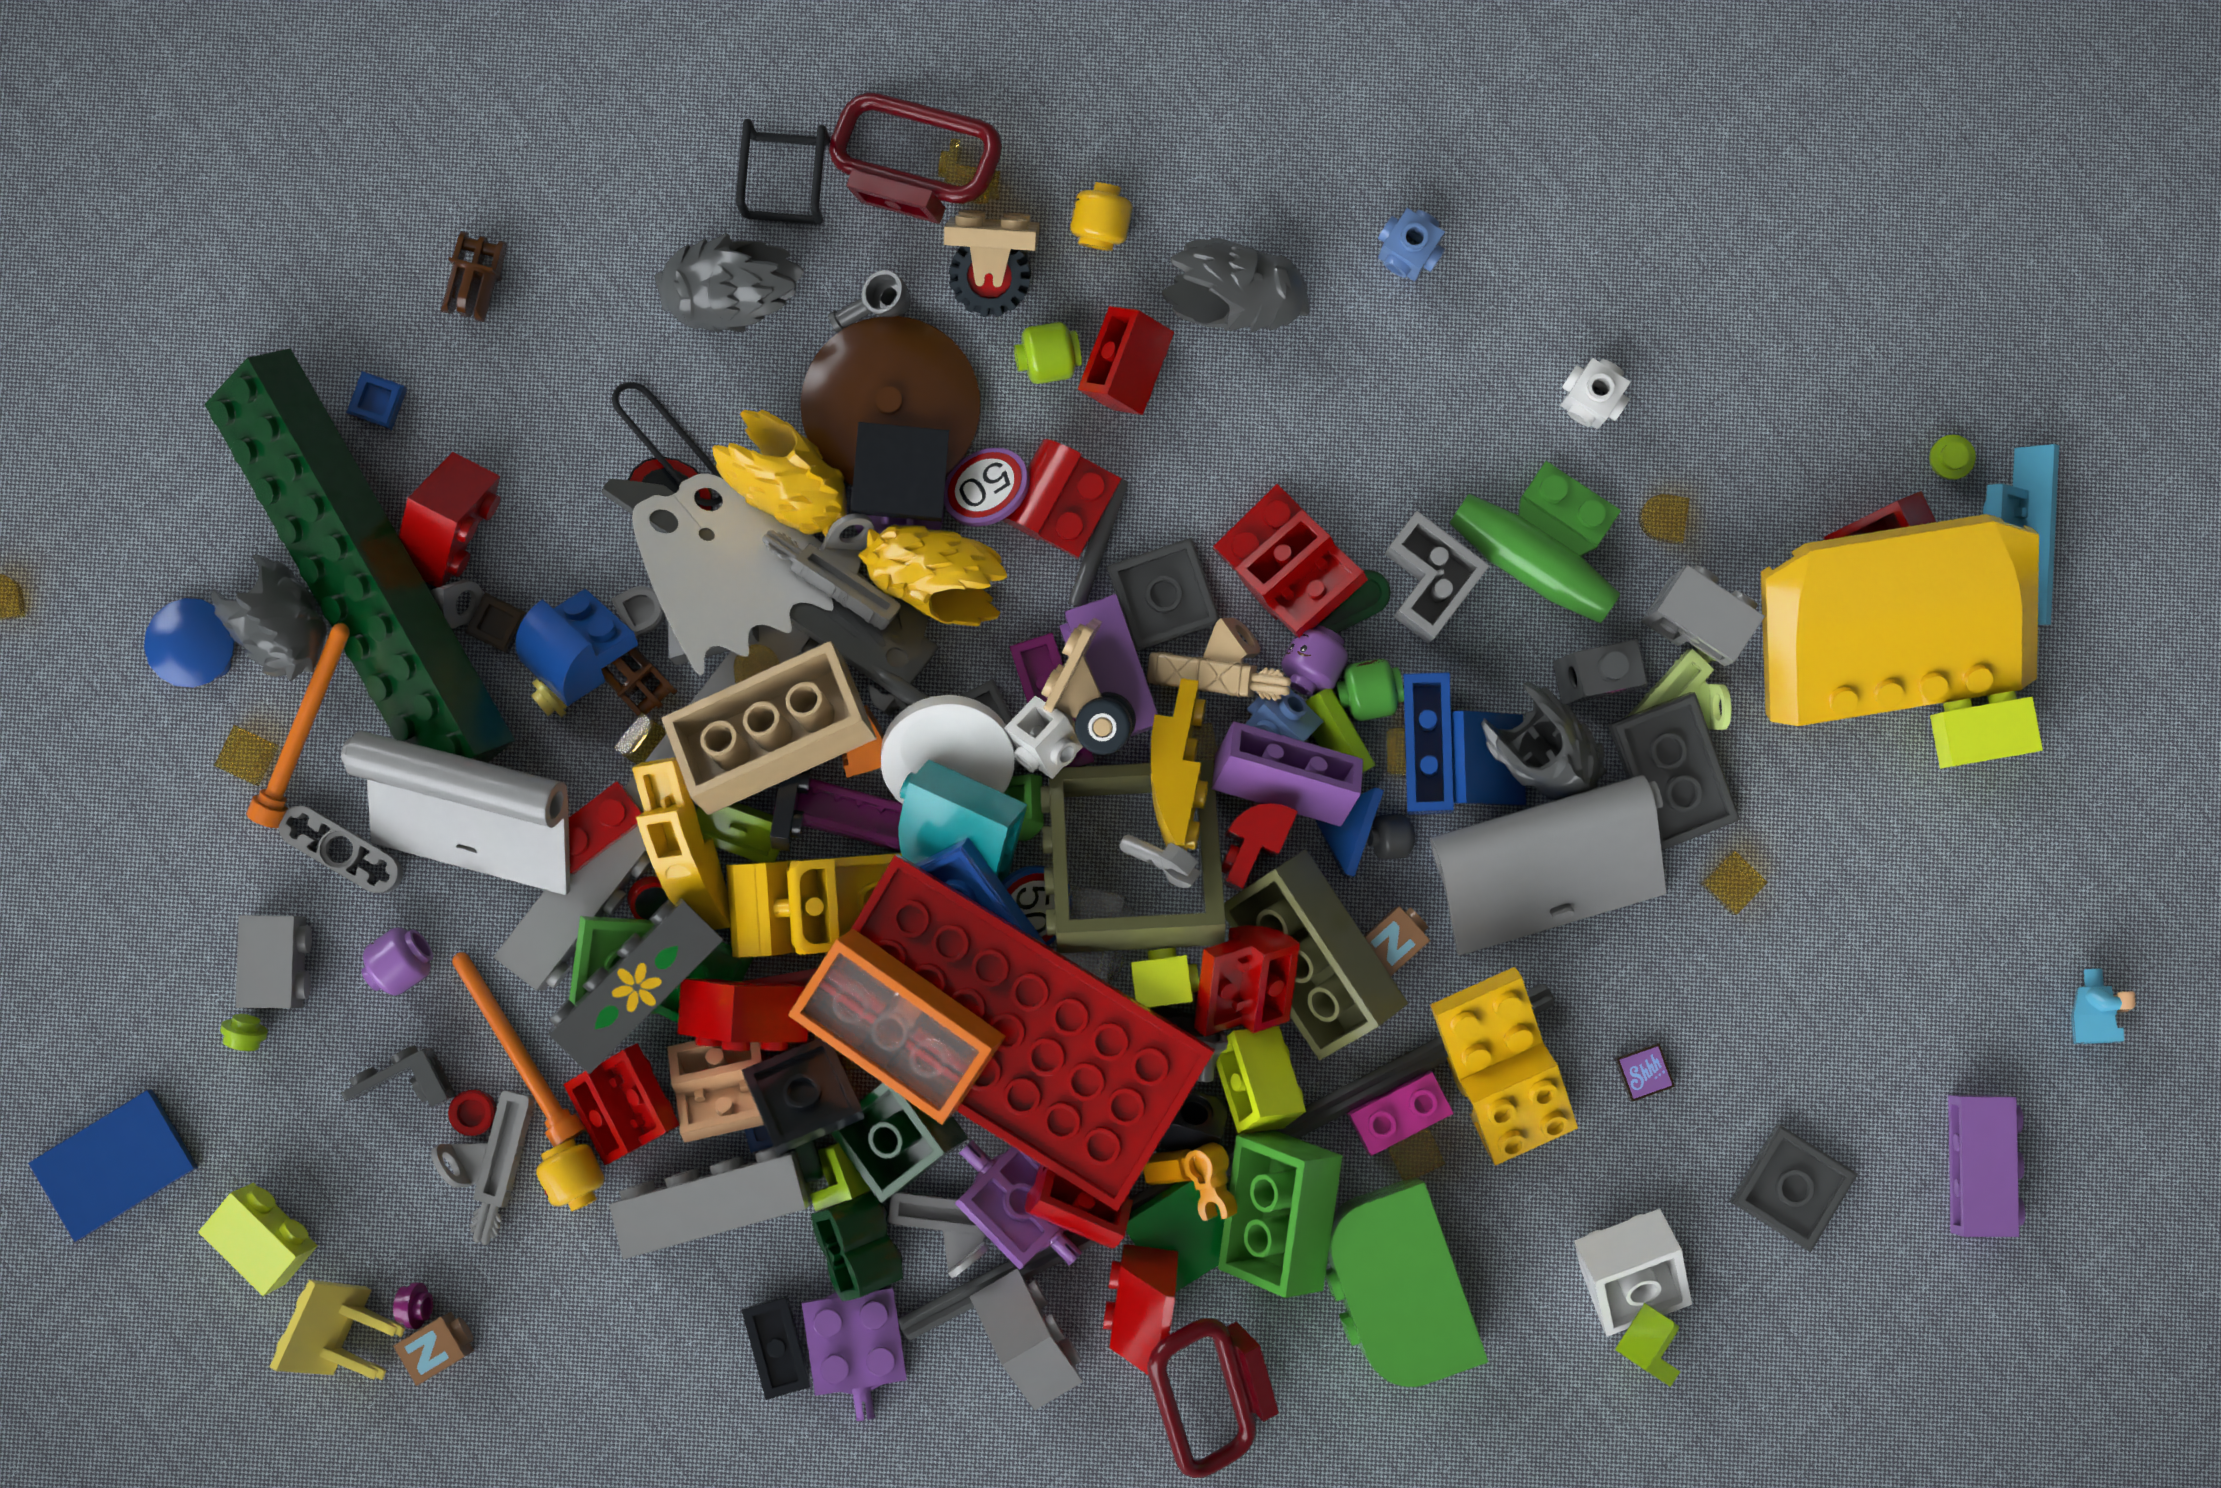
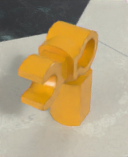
[1143,1142,1237,1221]

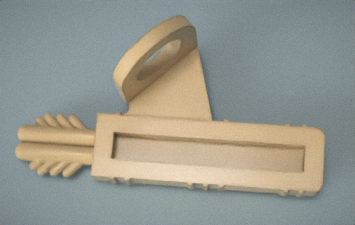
[1147,618,1291,701]

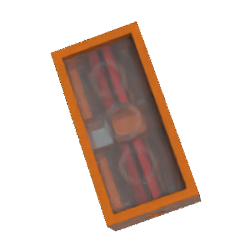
[788,929,1006,1124]

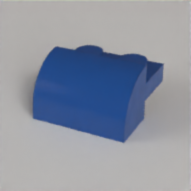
[516,588,638,706]

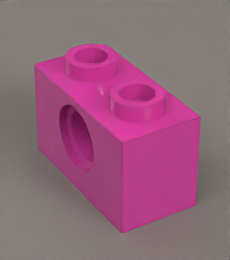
[1346,1071,1454,1156]

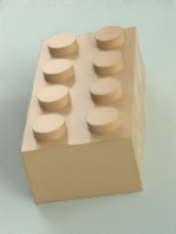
[661,641,877,815]

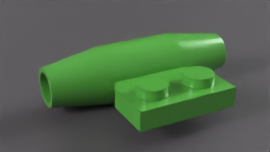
[1449,461,1621,623]

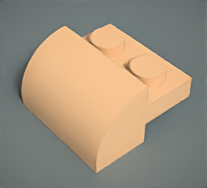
[667,1041,767,1143]

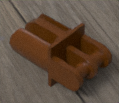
[441,231,507,322]
[601,647,678,722]

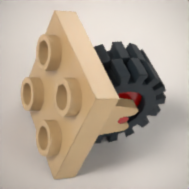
[944,210,1040,317]

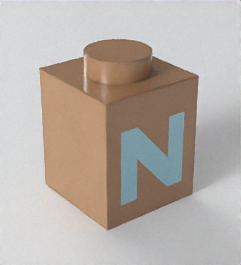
[1364,906,1431,976]
[393,1312,474,1386]

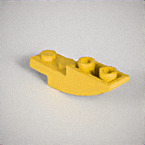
[1151,678,1208,851]
[632,757,730,930]

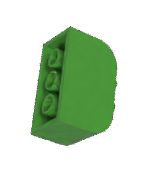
[1325,1176,1489,1387]

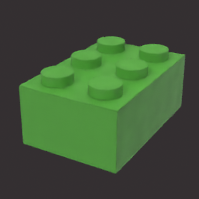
[1218,1130,1342,1298]

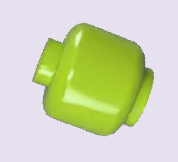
[1014,322,1082,384]

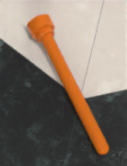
[246,623,350,828]
[452,952,586,1147]

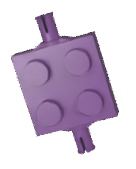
[955,1140,1083,1270]
[801,1286,907,1421]

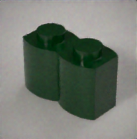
[811,1191,903,1302]

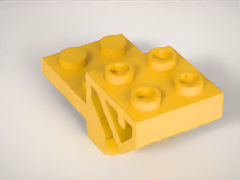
[726,853,902,957]
[1430,967,1578,1166]

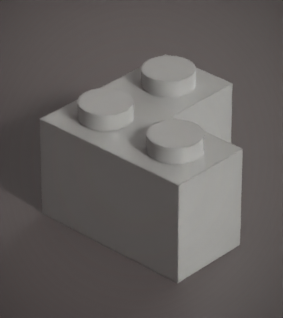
[1384,511,1490,644]
[1640,565,1765,667]
[969,1268,1083,1410]

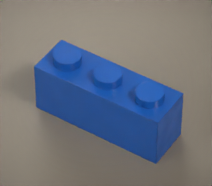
[1403,672,1454,815]

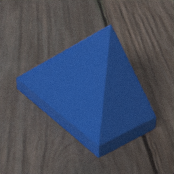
[1315,787,1384,878]

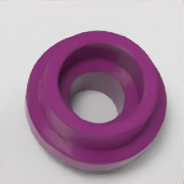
[393,1282,433,1329]

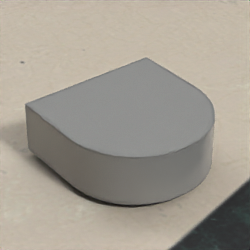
[611,586,665,639]

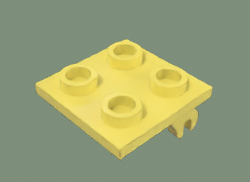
[269,1280,406,1380]

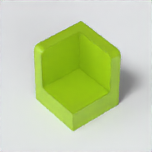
[809,1143,871,1211]
[1615,1303,1680,1387]

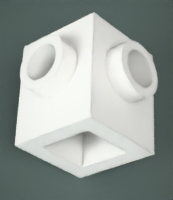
[1560,358,1631,430]
[1004,696,1083,779]

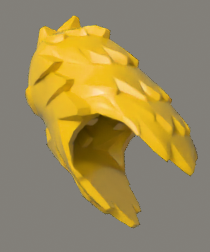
[712,409,847,537]
[859,524,1007,626]

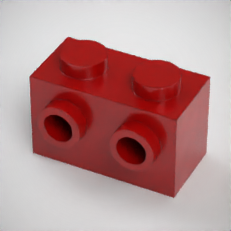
[1077,306,1174,415]

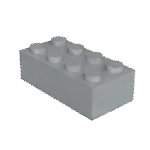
[609,1147,813,1259]

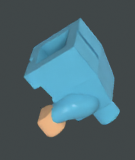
[2071,969,2136,1044]

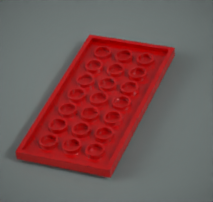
[850,854,1215,1212]

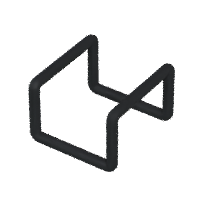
[736,119,830,225]

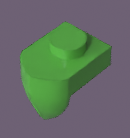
[1004,774,1044,841]

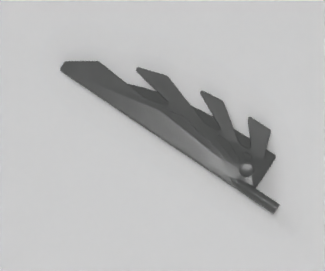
[602,478,939,706]

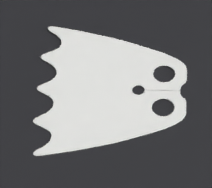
[632,473,869,675]

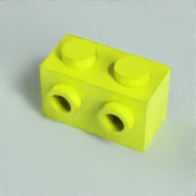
[1930,691,2043,769]
[1130,947,1199,1008]
[1216,1026,1306,1134]
[198,1182,318,1296]

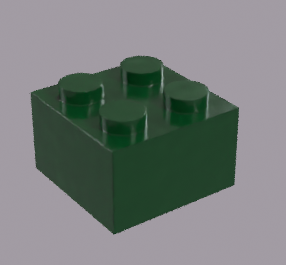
[831,1083,968,1203]

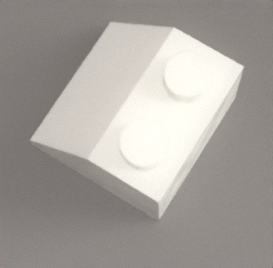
[1574,1209,1692,1336]

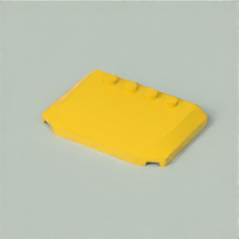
[1760,514,2039,726]

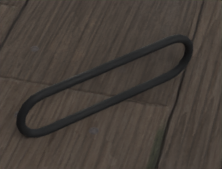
[612,382,723,506]

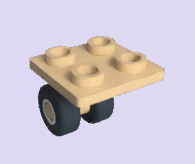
[1041,618,1136,755]

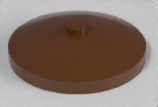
[800,316,981,488]

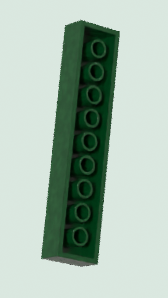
[205,348,515,763]

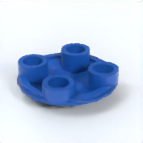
[144,598,235,688]

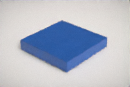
[1451,711,1526,806]

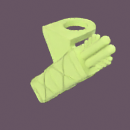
[1625,648,1731,730]

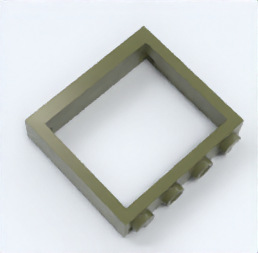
[1041,760,1226,953]

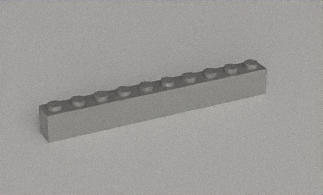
[493,624,821,991]

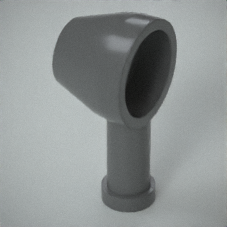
[828,270,911,333]

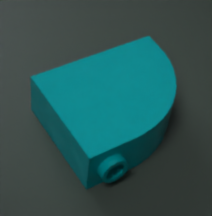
[898,760,1027,882]

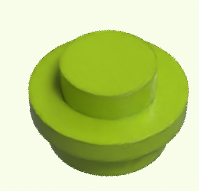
[1929,434,1976,480]
[220,1014,268,1051]

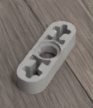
[279,806,403,894]

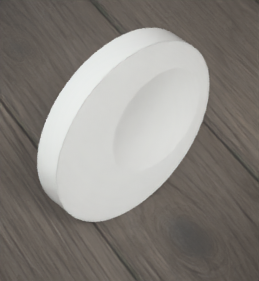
[881,695,1015,805]

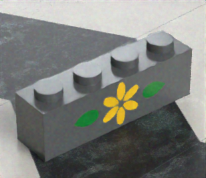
[549,898,723,1074]

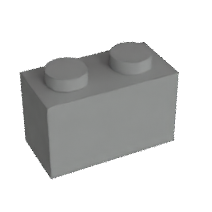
[236,915,312,1008]

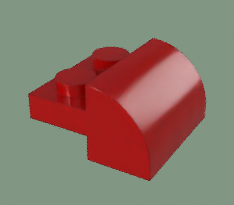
[1001,439,1122,560]
[1235,509,1368,638]
[1221,803,1298,891]
[1194,926,1300,1036]
[563,1043,680,1166]
[1025,1164,1133,1249]

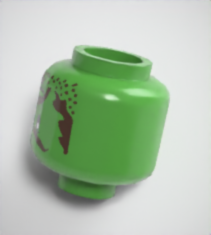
[1336,658,1404,721]

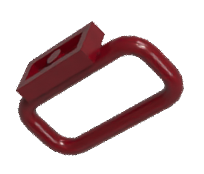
[829,92,1002,224]
[1148,1318,1279,1478]

